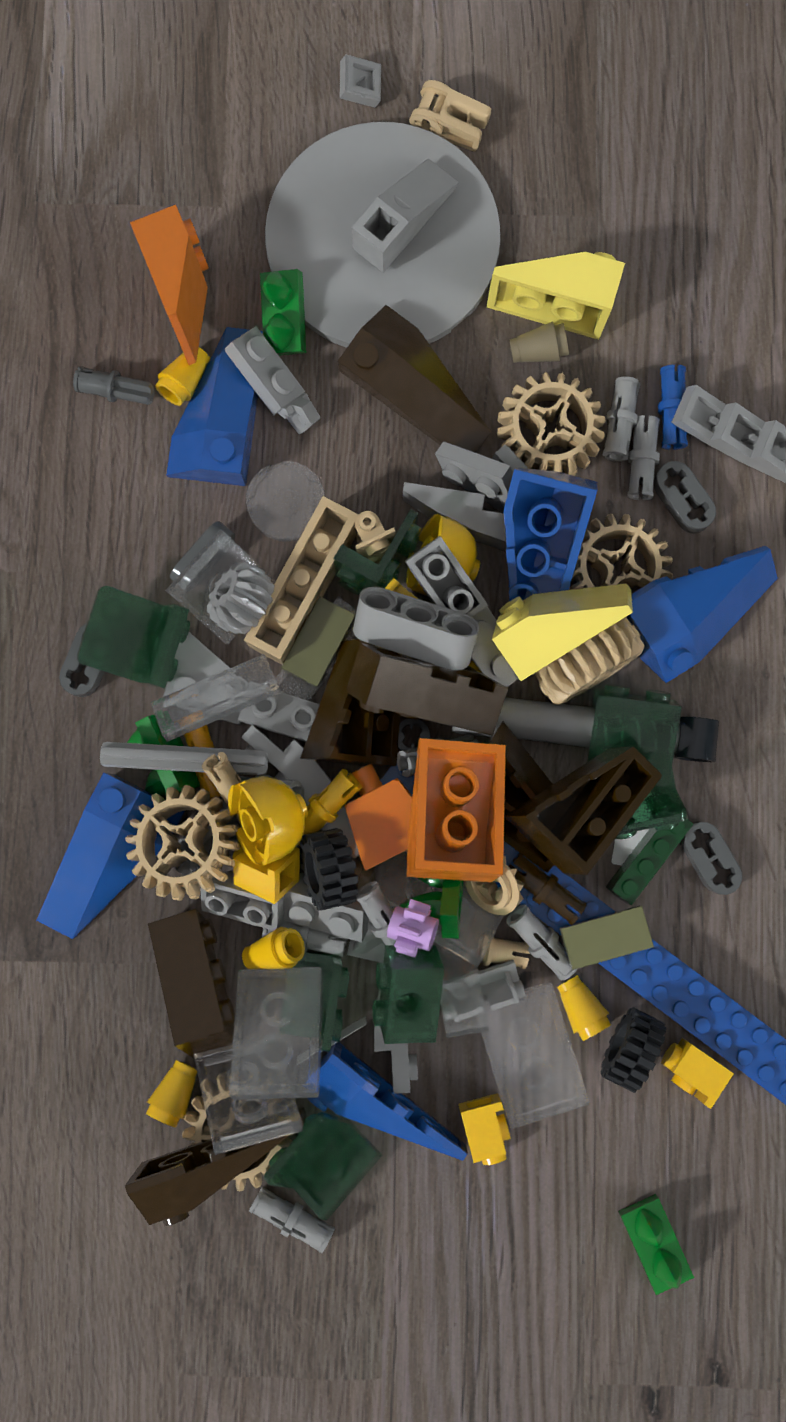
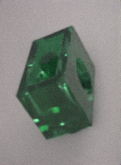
[372,945,445,1044]

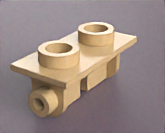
[355,511,395,566]

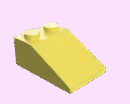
[487,252,625,340]
[492,584,633,681]

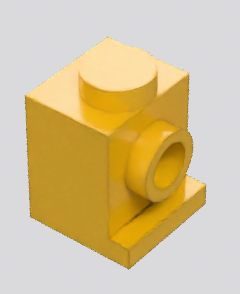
[232,844,300,904]
[661,1038,734,1109]
[458,1093,511,1165]

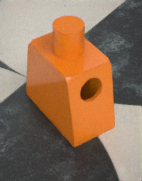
[345,764,412,871]

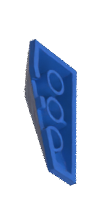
[166,327,263,486]
[503,468,598,601]
[626,546,778,683]
[36,772,185,939]
[303,1041,468,1161]

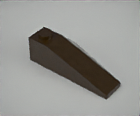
[337,305,491,453]
[125,1107,306,1226]

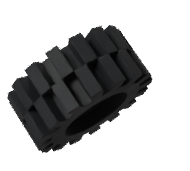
[300,828,358,911]
[600,1007,666,1093]

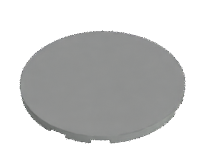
[265,122,500,348]

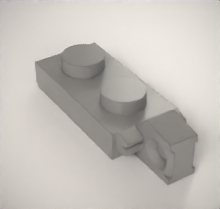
[225,326,321,435]

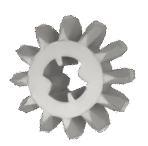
[207,562,275,635]

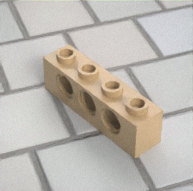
[244,496,359,665]

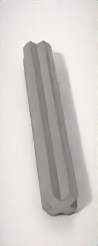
[100,742,268,776]

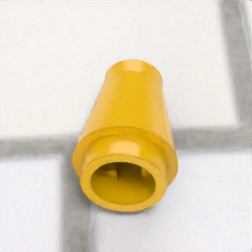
[155,347,210,406]
[242,927,305,971]
[557,975,612,1041]
[146,1060,198,1128]

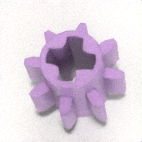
[387,899,439,958]

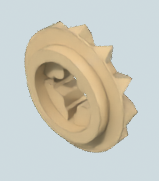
[464,856,524,915]

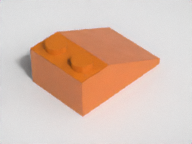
[130,205,209,365]
[407,738,506,882]

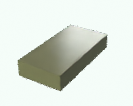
[281,596,356,688]
[560,905,654,970]

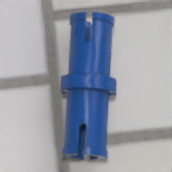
[658,364,688,450]

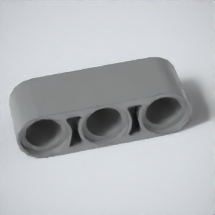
[353,587,479,670]

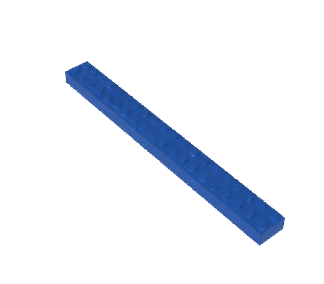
[381,765,786,1105]

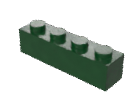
[606,807,693,906]

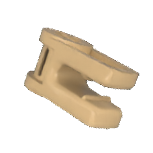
[409,80,491,151]

